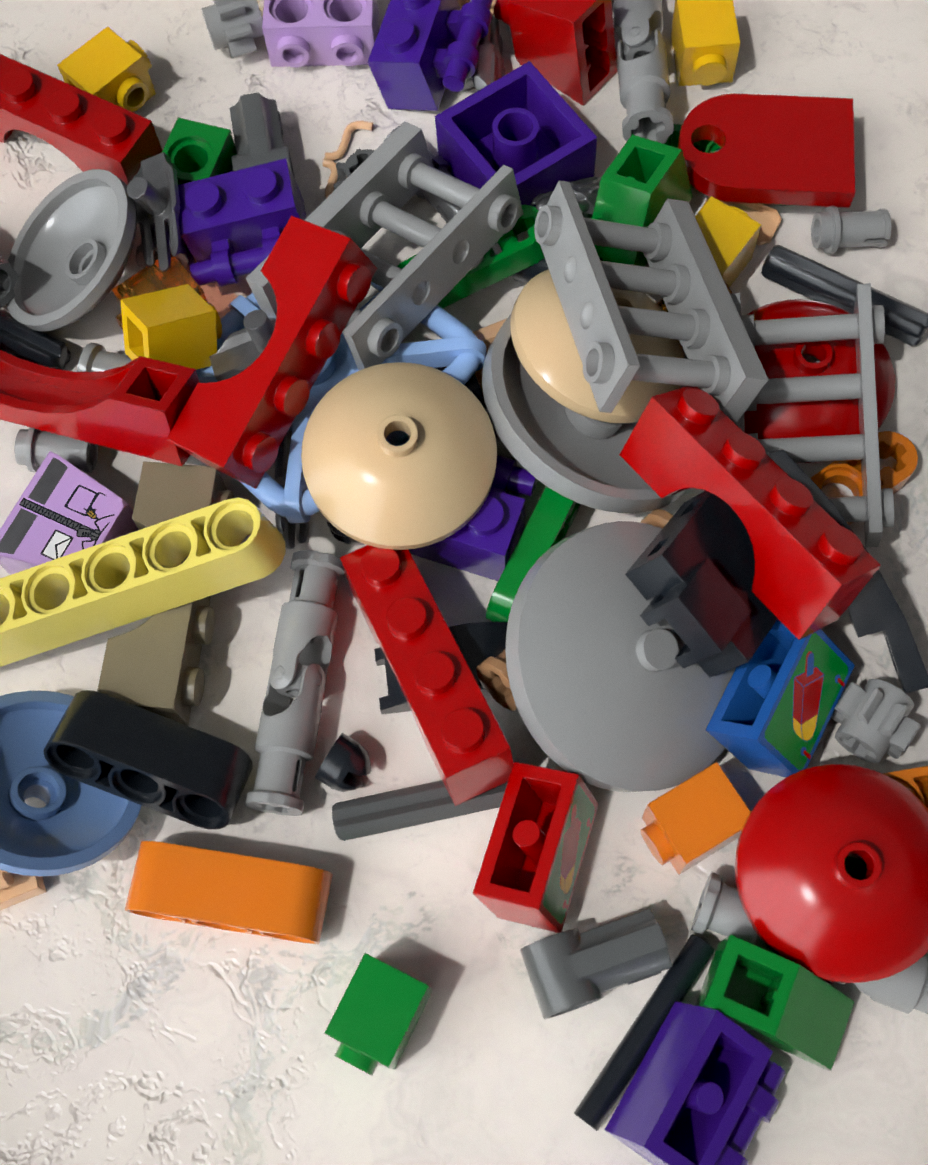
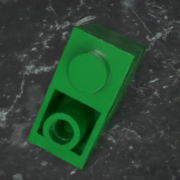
[592,134,693,267]
[696,935,855,1071]

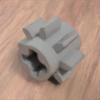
[201,0,264,58]
[831,679,921,763]

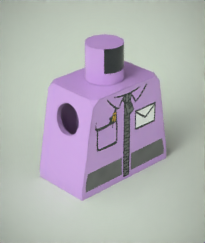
[0,451,139,575]

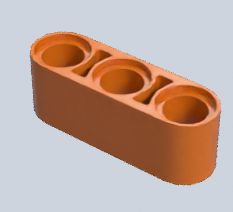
[125,841,333,944]

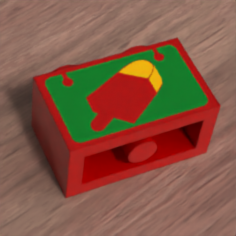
[472,762,599,933]

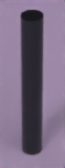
[574,934,715,1131]

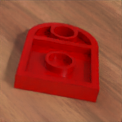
[678,94,855,208]

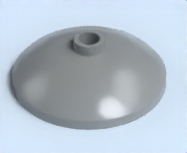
[6,169,137,331]

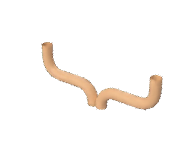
[323,121,374,198]

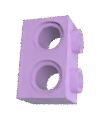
[262,0,379,67]

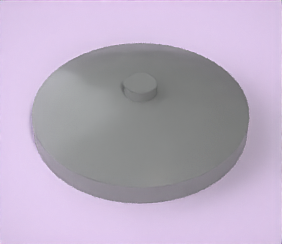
[482,315,699,513]
[505,521,736,792]

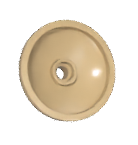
[510,269,684,423]
[301,362,497,550]

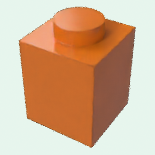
[640,762,750,875]

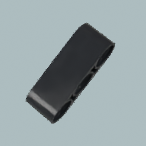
[43,690,253,830]

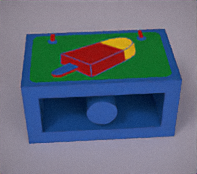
[705,619,855,778]

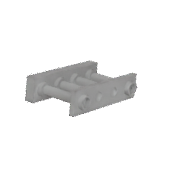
[246,121,523,370]
[534,180,768,424]
[730,283,894,547]

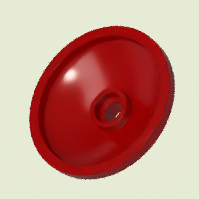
[745,299,895,463]
[735,764,928,983]

